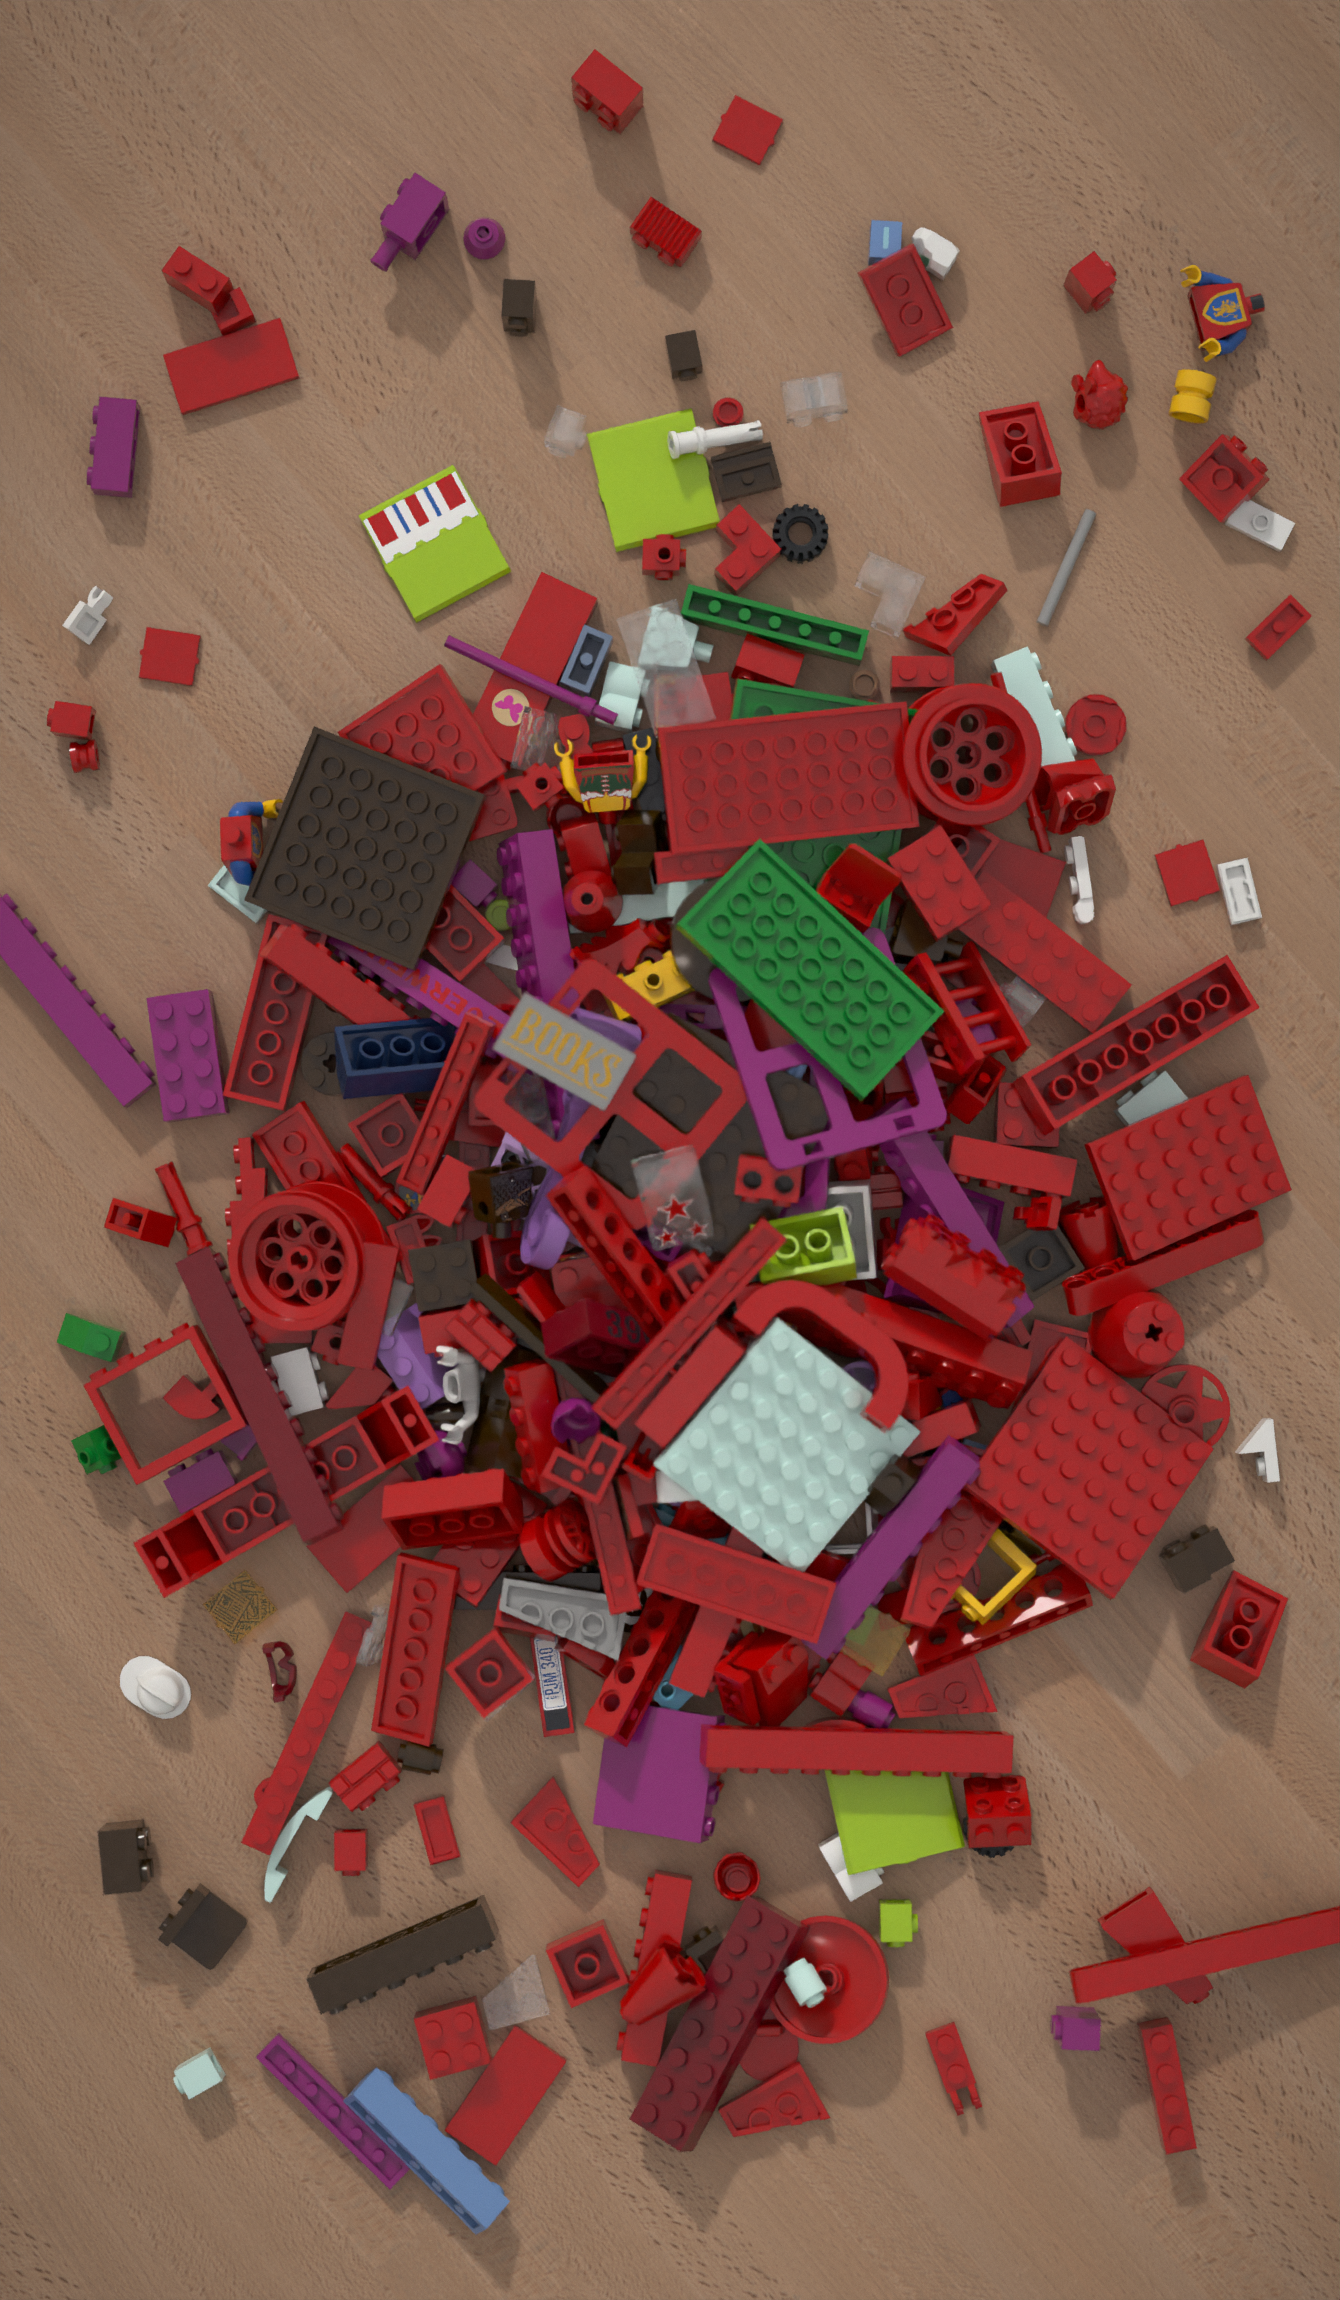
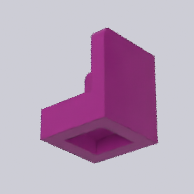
[221,1425,257,1461]

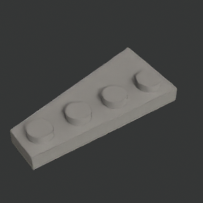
[499,1578,626,1661]

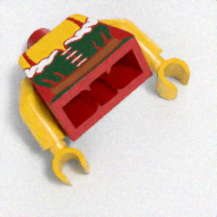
[554,734,651,825]

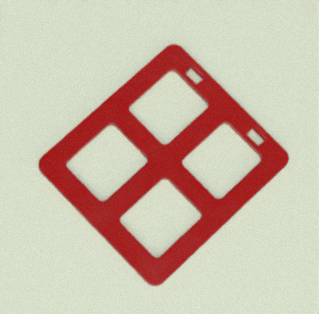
[474,958,747,1230]

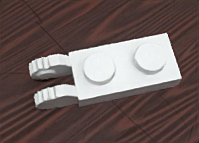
[1064,836,1095,925]

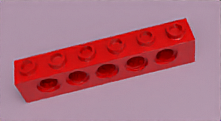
[545,1166,684,1340]
[903,1564,1093,1677]
[584,1590,700,1748]

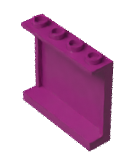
[593,1704,727,1843]

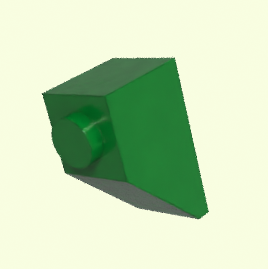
[57,1313,126,1362]

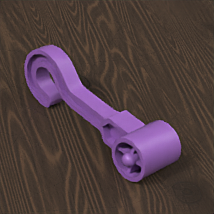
[520,1008,641,1270]

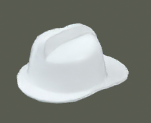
[120,1656,191,1719]

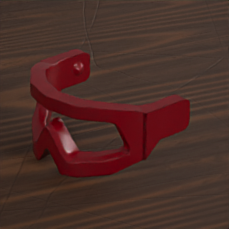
[262,1641,297,1703]

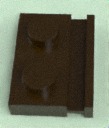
[711,442,782,502]

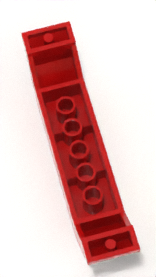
[133,1385,440,1598]

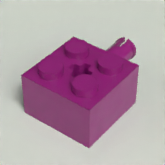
[370,173,449,272]

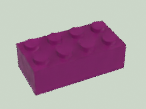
[146,989,230,1123]

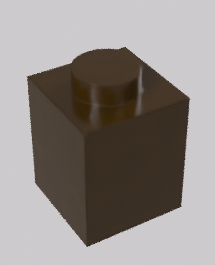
[665,330,703,381]

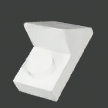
[1235,1418,1280,1483]

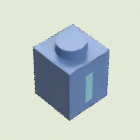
[868,220,902,265]

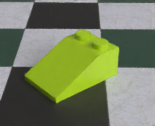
[750,1206,857,1285]

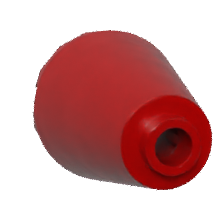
[562,870,623,933]
[1059,1196,1119,1271]
[620,1940,706,2026]

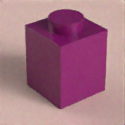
[452,859,499,910]

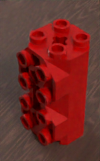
[881,1214,1026,1343]

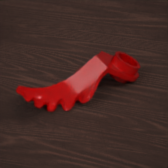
[569,918,670,974]

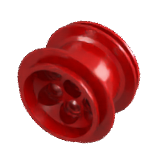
[903,683,1042,826]
[228,1181,387,1331]

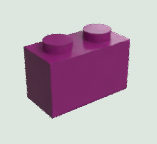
[163,1448,239,1514]
[1050,2006,1101,2051]

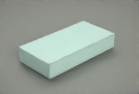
[208,865,268,924]

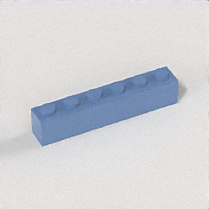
[343,2068,510,2234]

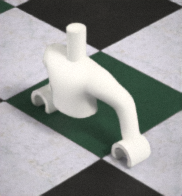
[436,1346,486,1444]

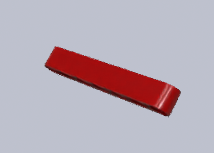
[1062,1209,1264,1316]

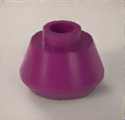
[463,217,505,260]

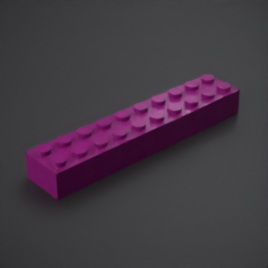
[497,829,600,1141]

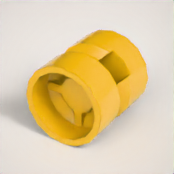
[1168,369,1217,424]

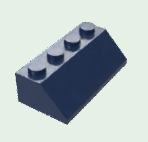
[334,1018,457,1099]

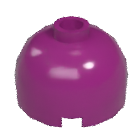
[414,1431,467,1480]

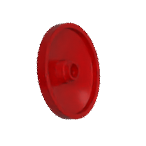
[770,1916,889,2044]

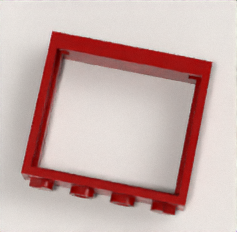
[83,1323,249,1485]

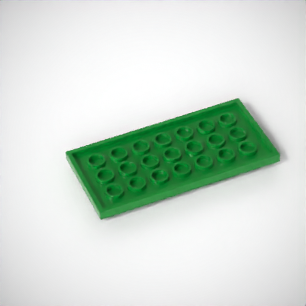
[675,839,944,1101]

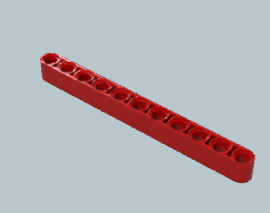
[1069,1906,1340,2004]

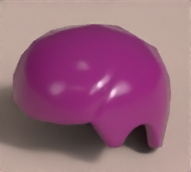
[551,1398,601,1444]

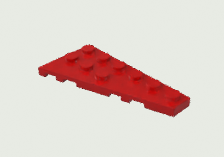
[901,1443,1003,1629]

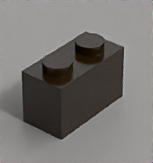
[501,279,537,337]

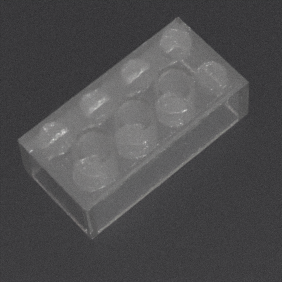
[617,599,716,739]

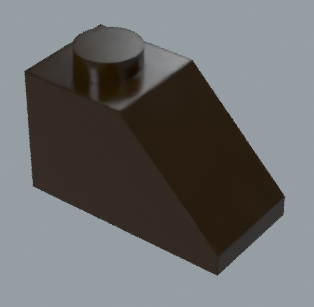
[863,1454,922,1517]

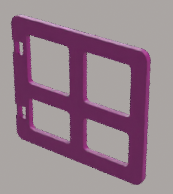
[708,928,947,1171]

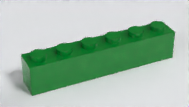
[681,584,869,666]

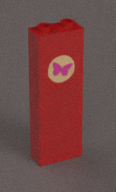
[473,572,598,771]

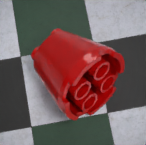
[1087,1289,1185,1378]

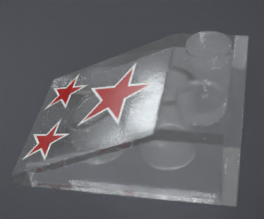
[631,1145,715,1251]

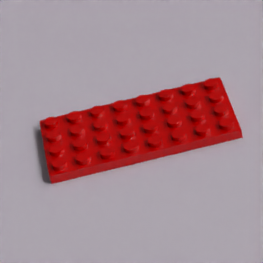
[657,701,920,854]

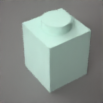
[173,2047,226,2099]

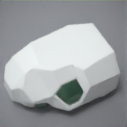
[912,227,960,280]

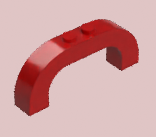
[730,1280,908,1434]

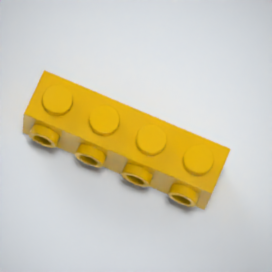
[602,950,695,1022]

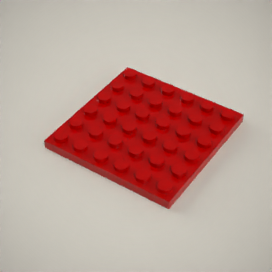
[962,1336,1214,1600]

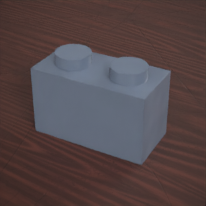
[560,625,613,697]

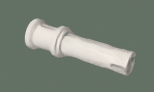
[667,420,763,459]

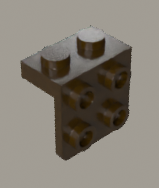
[158,1883,247,1970]

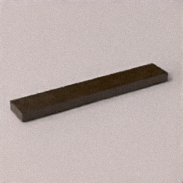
[468,1273,609,1404]

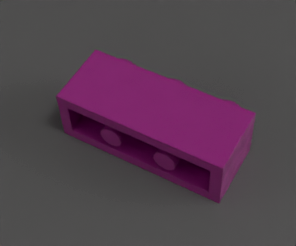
[87,396,141,498]

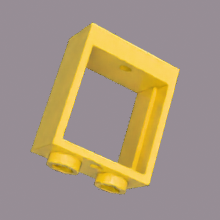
[951,1528,1037,1625]

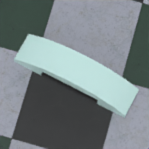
[264,1786,334,1903]

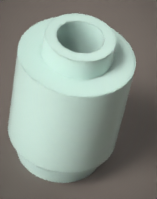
[783,1958,827,2008]

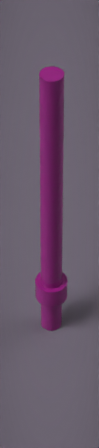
[444,635,618,725]

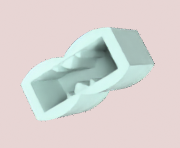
[595,662,650,733]

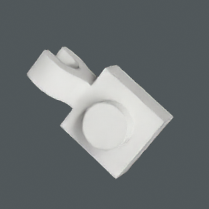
[62,586,113,645]

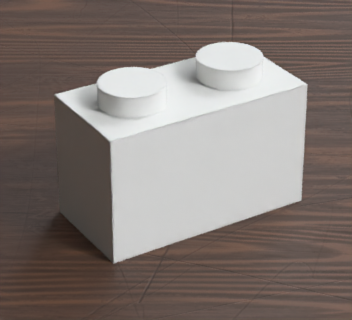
[271,1347,329,1416]

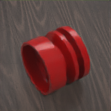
[519,1499,597,1582]

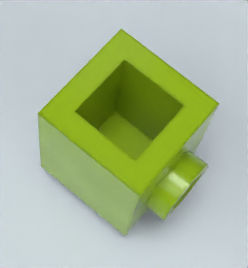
[879,1899,918,1947]

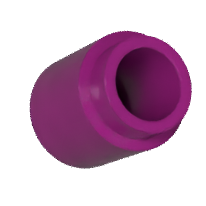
[847,1689,895,1728]

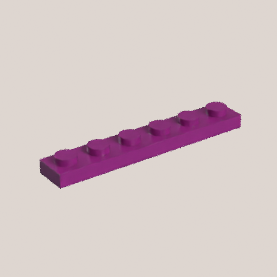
[256,2033,410,2189]

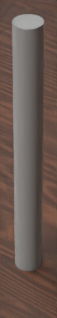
[1036,509,1096,627]

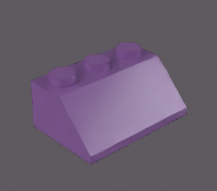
[377,1303,458,1409]

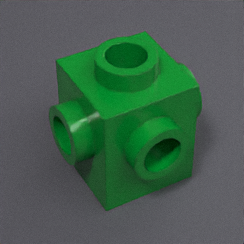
[71,1425,122,1475]

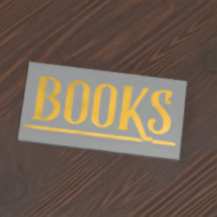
[493,992,636,1111]

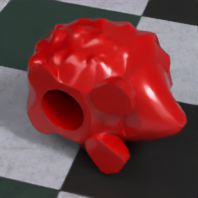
[1071,360,1128,430]

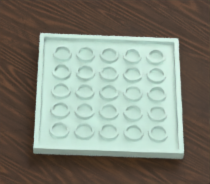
[654,1316,920,1572]

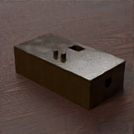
[465,1347,544,1478]

